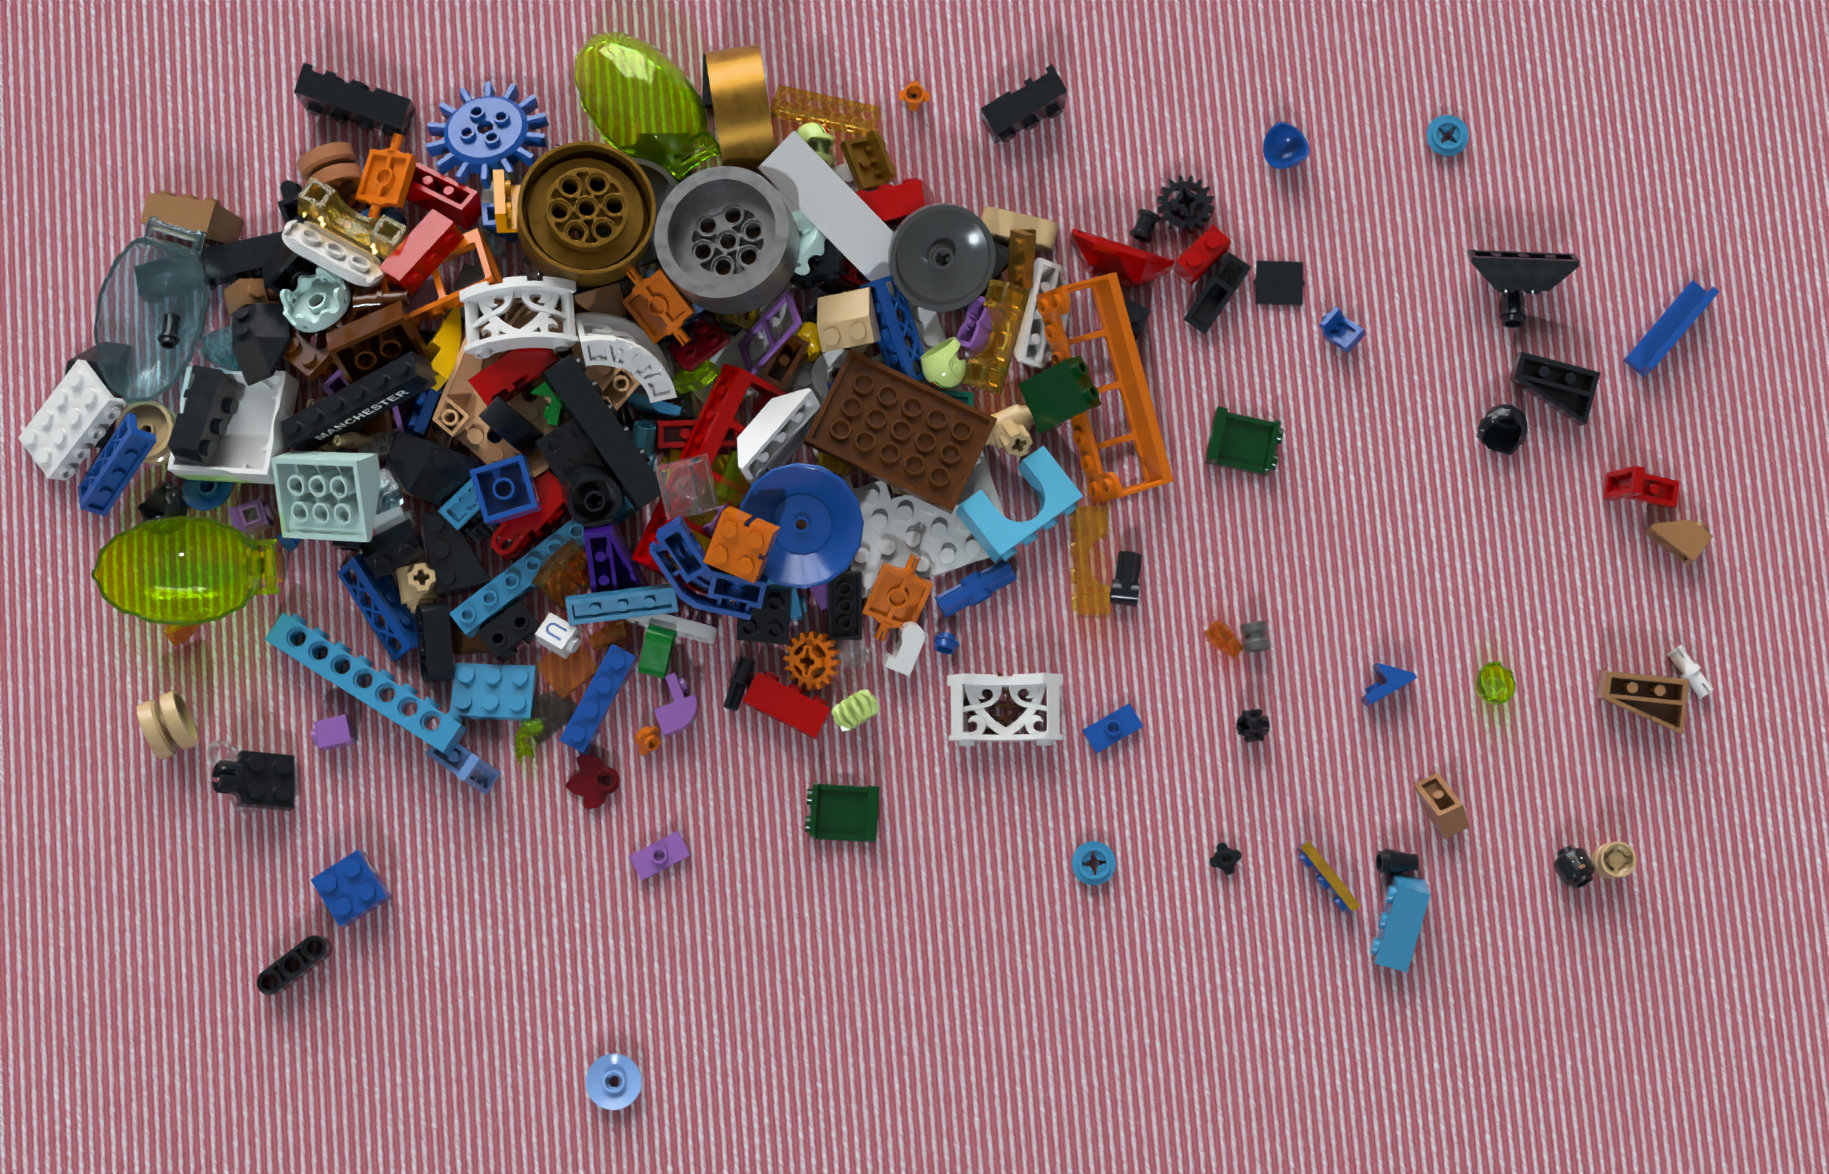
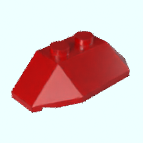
[1070,228,1175,289]

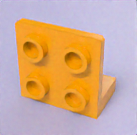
[493,169,521,233]

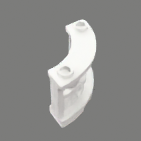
[459,276,579,359]
[574,312,677,403]
[947,673,1063,747]

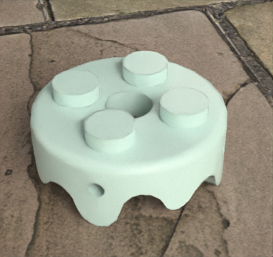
[791,210,829,275]
[280,265,351,332]

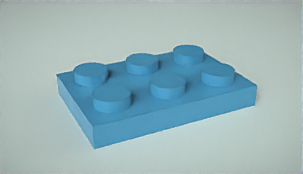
[450,663,538,721]

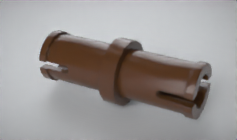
[353,290,411,312]

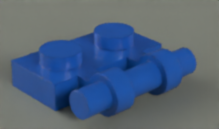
[403,387,442,438]

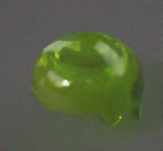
[1474,661,1516,705]

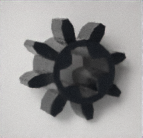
[1236,709,1270,742]

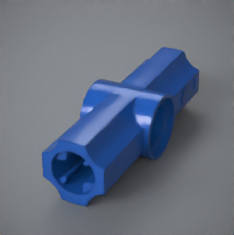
[934,560,1017,619]

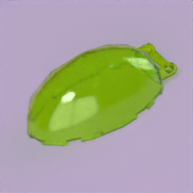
[574,31,721,180]
[91,516,280,626]

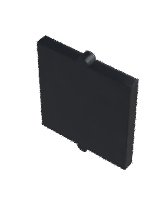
[1253,260,1305,306]

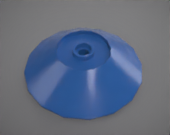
[740,463,864,589]

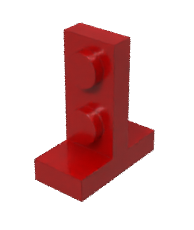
[1603,466,1680,509]

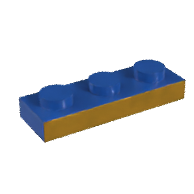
[1297,840,1361,913]

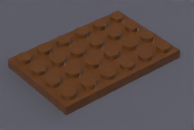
[803,349,997,514]

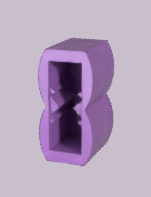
[956,296,1009,360]

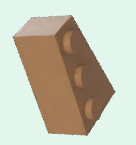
[140,191,244,244]
[1596,670,1689,734]

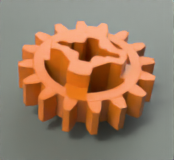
[783,630,842,690]

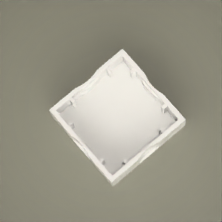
[167,367,299,484]

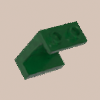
[1018,356,1101,434]
[1204,406,1284,477]
[805,782,879,843]

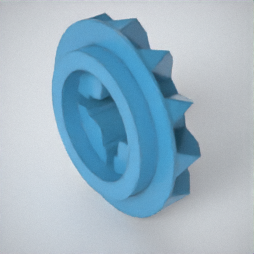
[1426,115,1469,157]
[1072,841,1116,885]

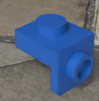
[1319,306,1366,354]

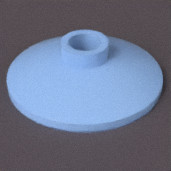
[586,1053,642,1110]

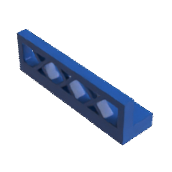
[859,275,925,381]
[1623,280,1720,377]
[78,412,156,517]
[337,553,418,662]

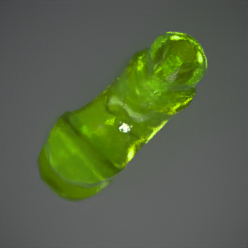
[515,718,544,764]

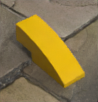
[426,307,461,392]

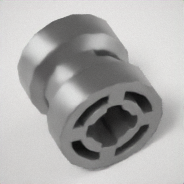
[1240,621,1271,653]

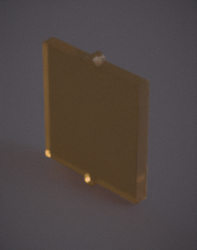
[535,645,598,699]

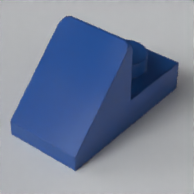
[1361,663,1417,707]

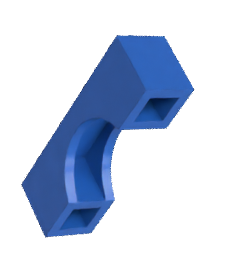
[559,644,639,755]

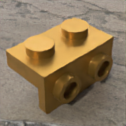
[840,129,896,191]
[1008,228,1036,289]

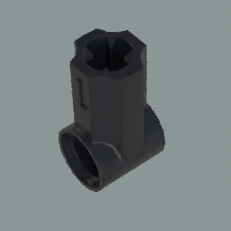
[1109,551,1142,607]

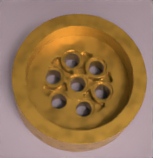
[705,44,776,181]
[517,141,656,288]

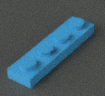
[565,583,679,626]

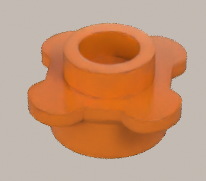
[898,81,930,112]
[635,726,662,756]

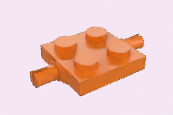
[355,133,418,223]
[621,266,697,346]
[862,554,933,641]

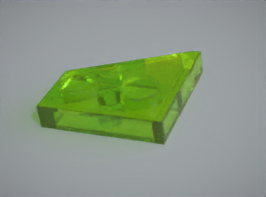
[671,360,721,394]

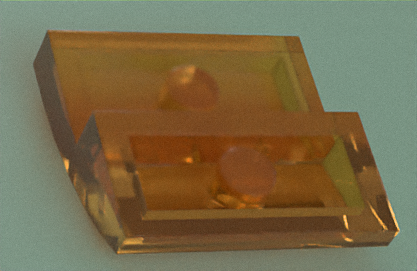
[532,540,591,610]

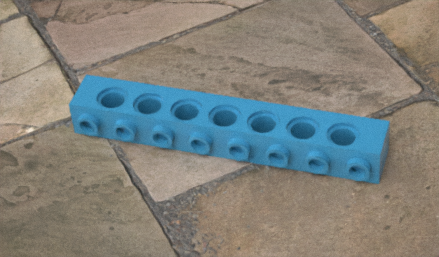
[449,488,638,639]
[264,612,467,756]

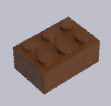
[326,300,428,385]

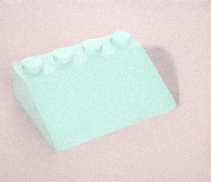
[271,451,381,542]

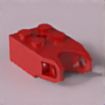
[491,471,569,562]

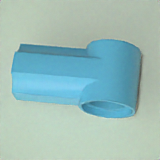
[632,420,658,470]

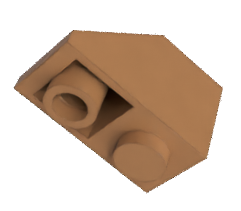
[223,279,283,316]

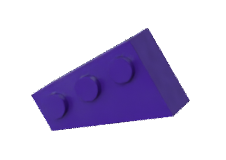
[583,519,648,593]

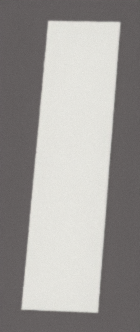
[758,131,915,312]

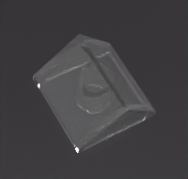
[655,453,719,520]

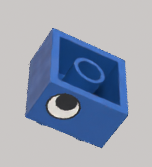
[469,454,543,526]
[311,850,393,927]

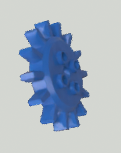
[426,81,549,189]

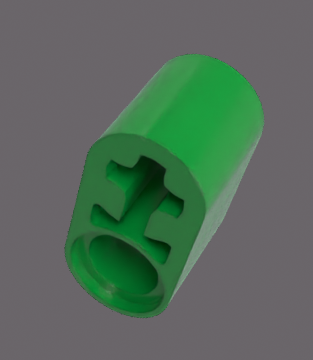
[638,624,676,679]

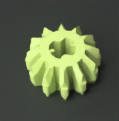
[831,690,880,731]

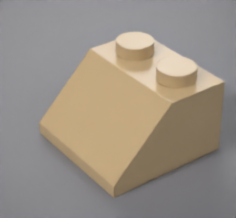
[817,287,881,353]

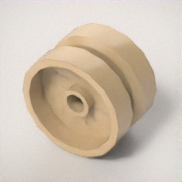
[116,400,177,465]
[137,690,200,760]

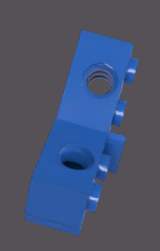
[649,515,767,620]

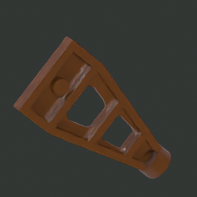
[283,285,376,382]

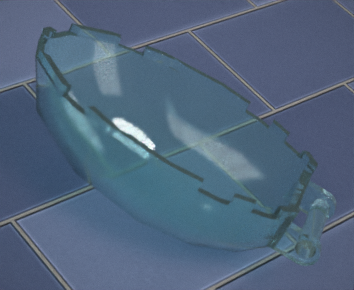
[94,216,211,403]

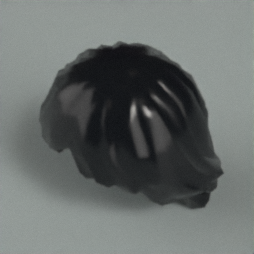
[1477,404,1528,455]
[138,481,188,533]

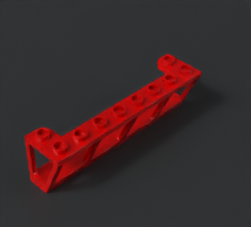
[632,364,789,595]

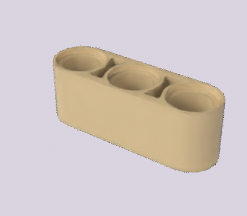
[981,207,1059,253]

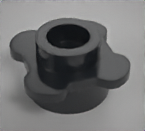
[1209,843,1242,875]

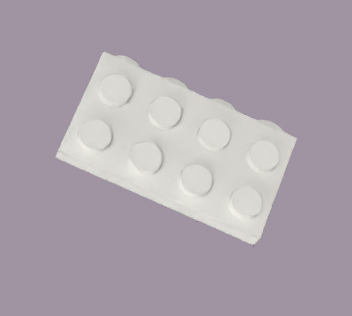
[18,359,126,480]

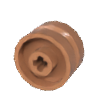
[296,142,362,203]

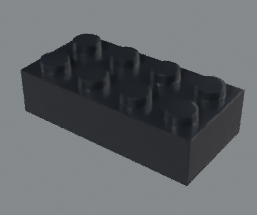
[826,570,862,640]

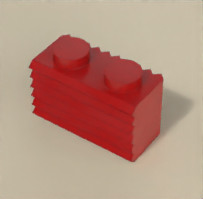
[1174,225,1231,285]

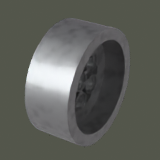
[654,166,800,314]

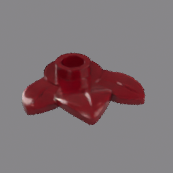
[565,755,620,809]

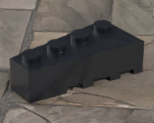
[294,62,415,137]

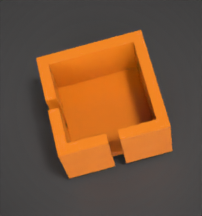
[703,506,780,583]

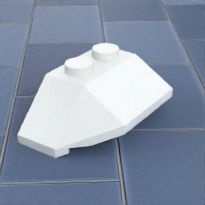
[1007,258,1071,369]
[737,388,821,485]

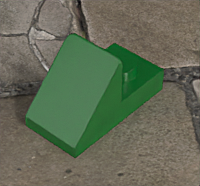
[531,382,565,427]

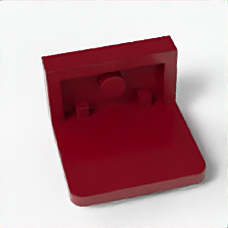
[666,316,731,374]

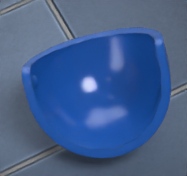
[1263,122,1310,169]

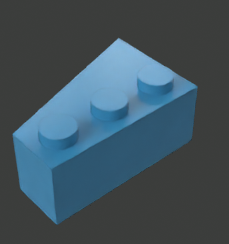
[1370,873,1431,972]

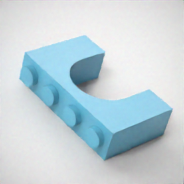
[955,445,1083,563]

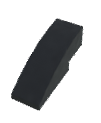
[1183,252,1253,334]

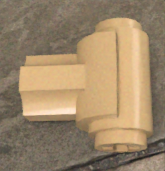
[985,404,1035,458]
[396,556,439,614]

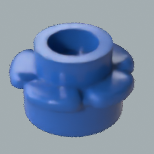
[933,632,960,655]

